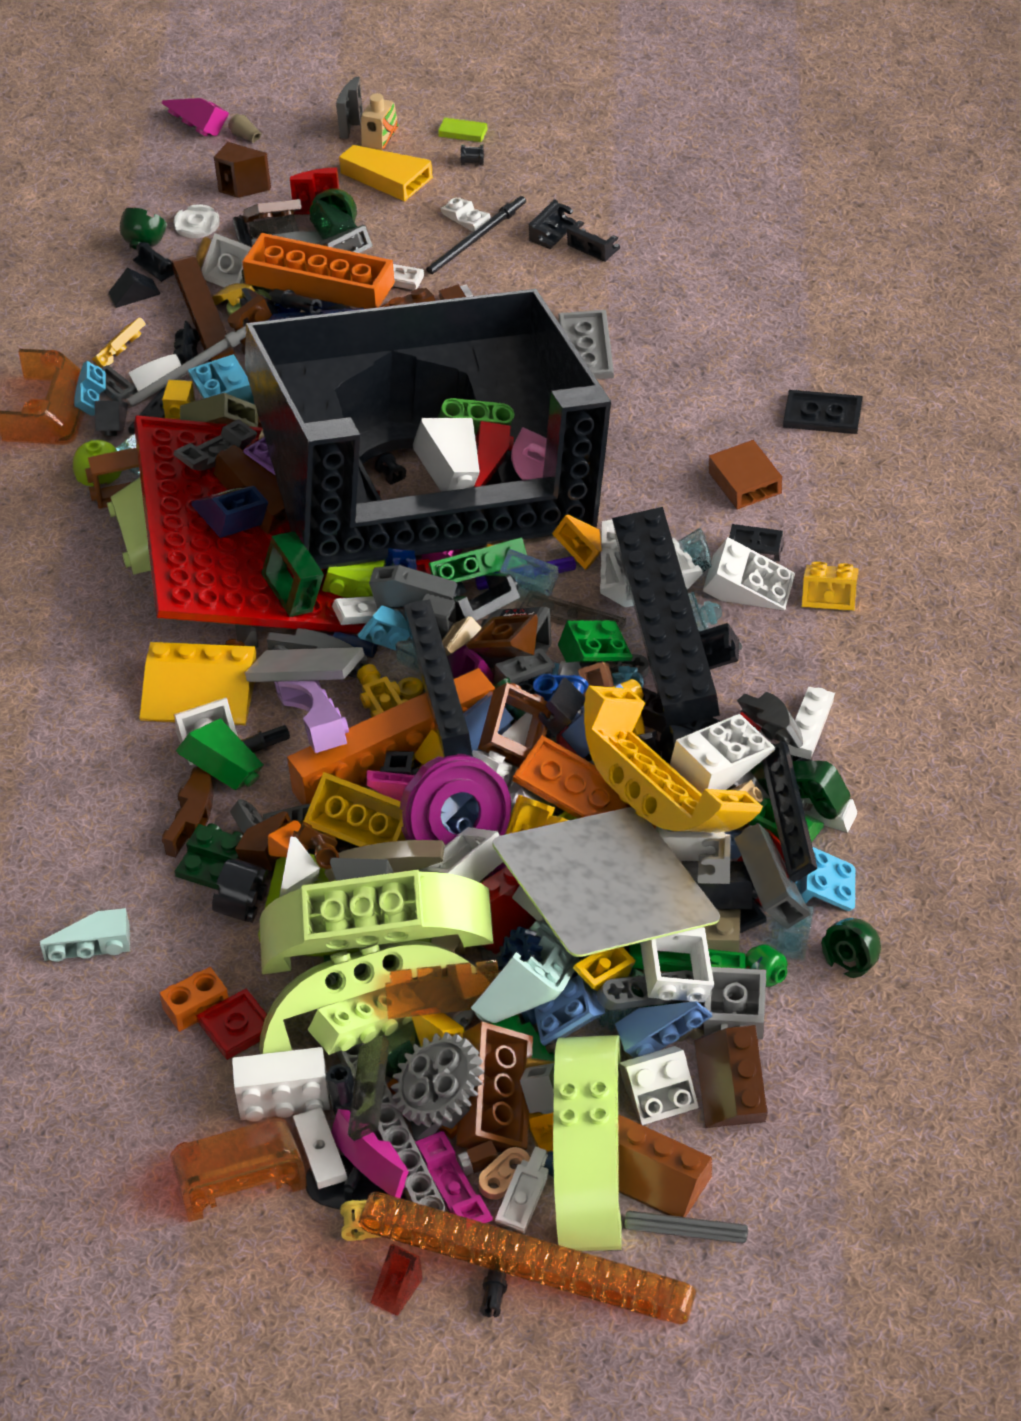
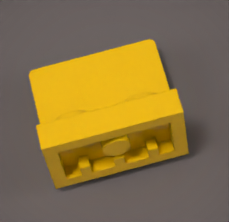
[802,561,859,611]

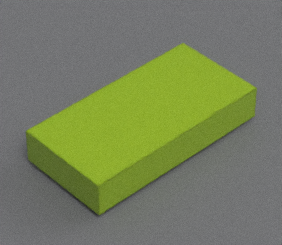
[438,117,488,142]

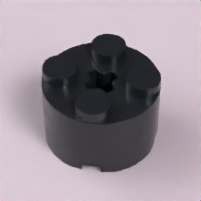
[212,858,268,923]

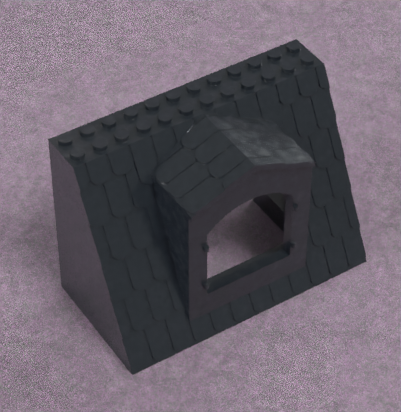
[245,289,611,569]

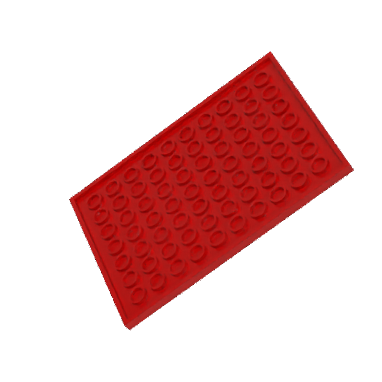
[134,415,366,634]

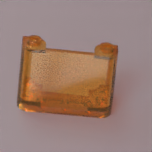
[170,1117,307,1222]

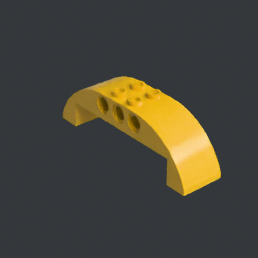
[584,686,763,833]

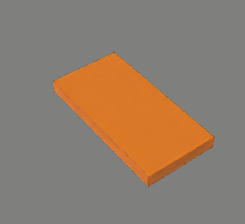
[512,735,629,818]

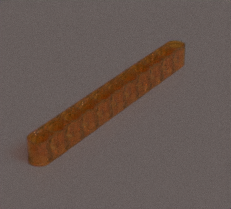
[358,1192,696,1324]

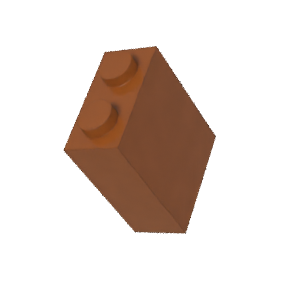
[709,439,782,509]

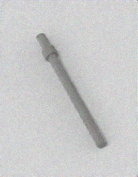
[127,326,246,407]

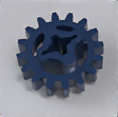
[495,927,543,973]

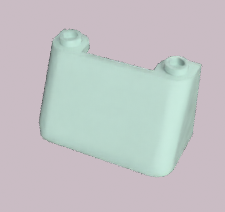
[471,920,581,1023]

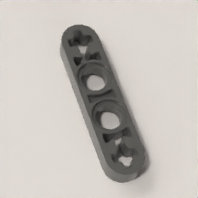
[597,970,694,1010]

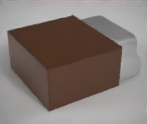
[439,285,473,300]
[458,1140,498,1176]

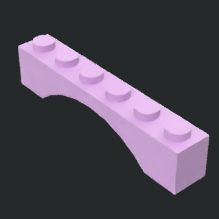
[274,680,349,753]

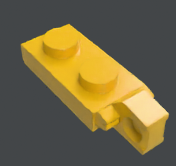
[92,318,146,368]

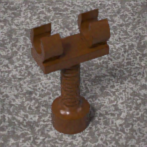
[293,820,339,869]

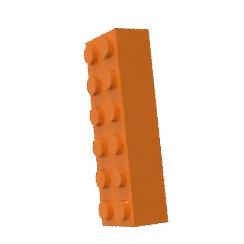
[242,233,395,309]

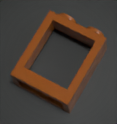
[85,447,139,509]
[478,683,552,768]

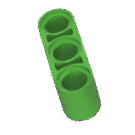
[438,398,514,434]

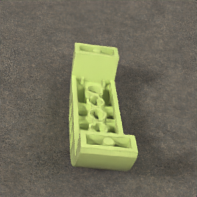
[259,940,491,1054]
[553,1035,622,1251]

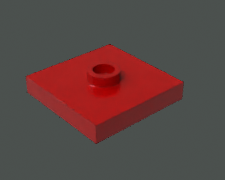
[196,988,267,1060]

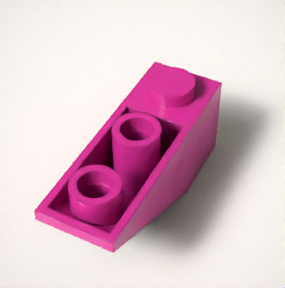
[161,98,229,136]

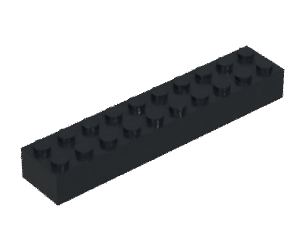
[612,507,720,726]

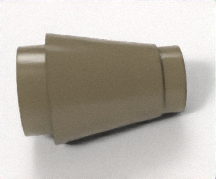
[228,114,261,143]

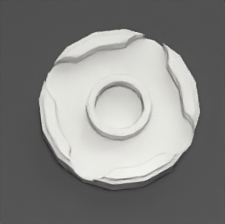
[174,205,220,238]

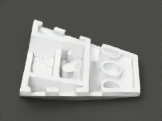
[600,520,703,607]

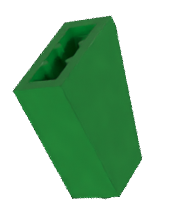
[176,718,264,790]

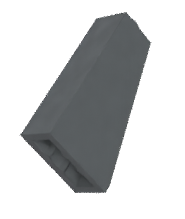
[734,823,811,929]

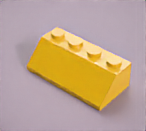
[304,772,406,847]

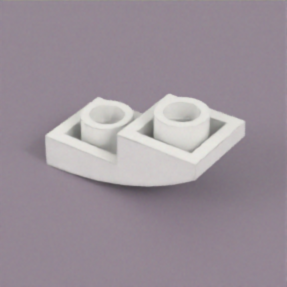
[441,198,491,232]
[129,354,186,392]

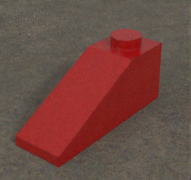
[474,421,514,487]

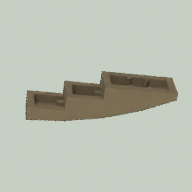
[325,840,445,881]

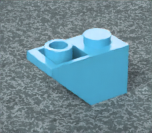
[358,605,410,650]

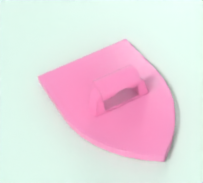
[511,427,547,480]

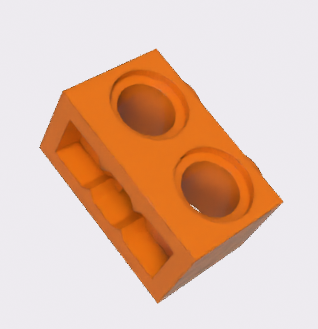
[159,966,229,1032]

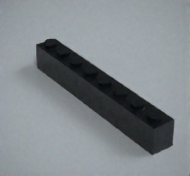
[404,599,473,757]

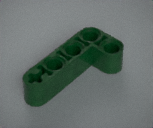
[750,761,851,820]

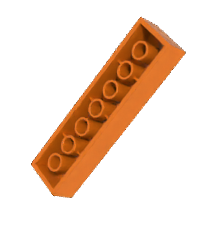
[287,668,495,805]

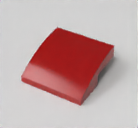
[290,167,339,215]

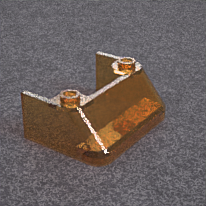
[0,349,85,445]

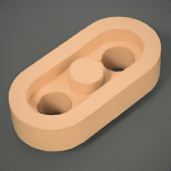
[478,1147,530,1200]

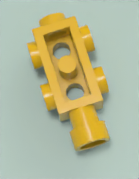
[357,664,408,717]

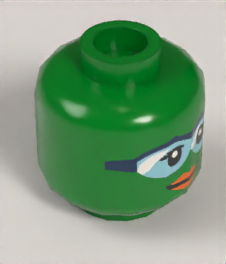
[745,944,788,987]

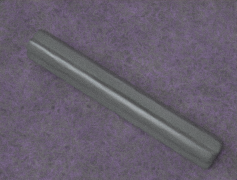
[625,1211,748,1243]

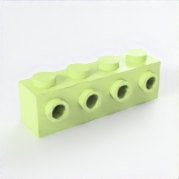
[308,981,425,1055]

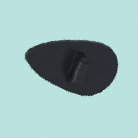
[305,1155,408,1212]

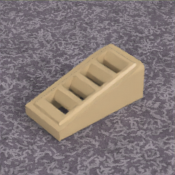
[442,616,481,656]

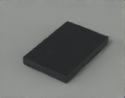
[783,390,863,434]

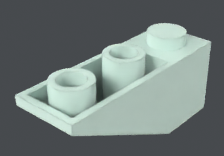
[40,908,130,962]

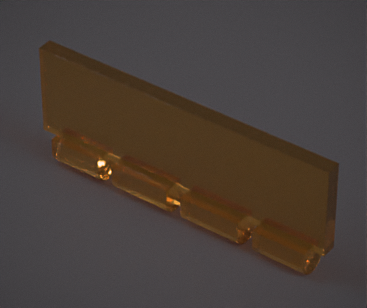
[385,959,502,1019]

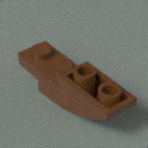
[162,766,214,858]

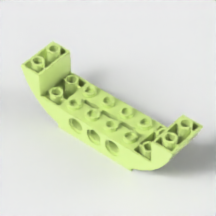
[260,870,493,975]

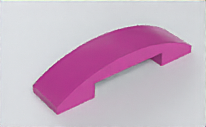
[415,1131,493,1232]

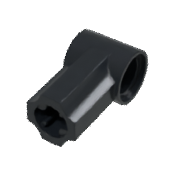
[325,1064,362,1122]

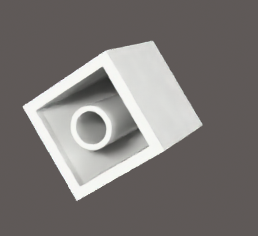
[413,418,480,492]

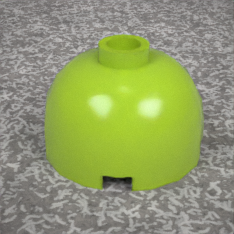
[73,440,123,486]

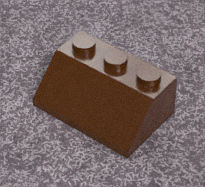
[694,1025,768,1128]

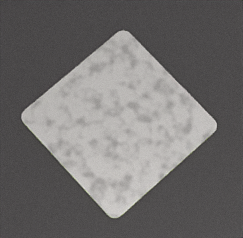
[493,807,720,957]

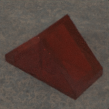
[370,1244,423,1316]

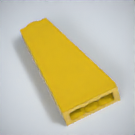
[339,145,432,202]

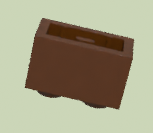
[214,142,271,198]

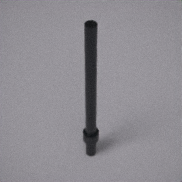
[426,196,526,275]

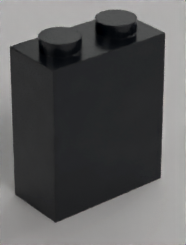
[681,861,758,909]

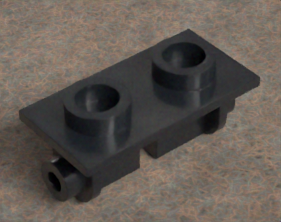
[133,242,174,282]
[173,320,200,365]

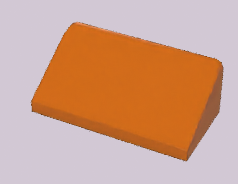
[268,820,310,858]

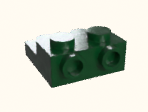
[174,823,244,891]

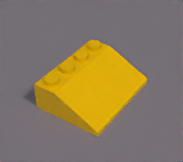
[139,642,257,726]

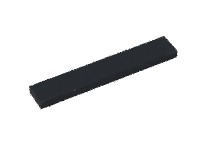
[762,740,818,883]

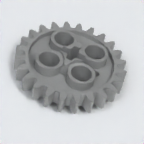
[391,1032,484,1127]

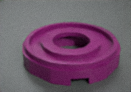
[400,754,512,846]

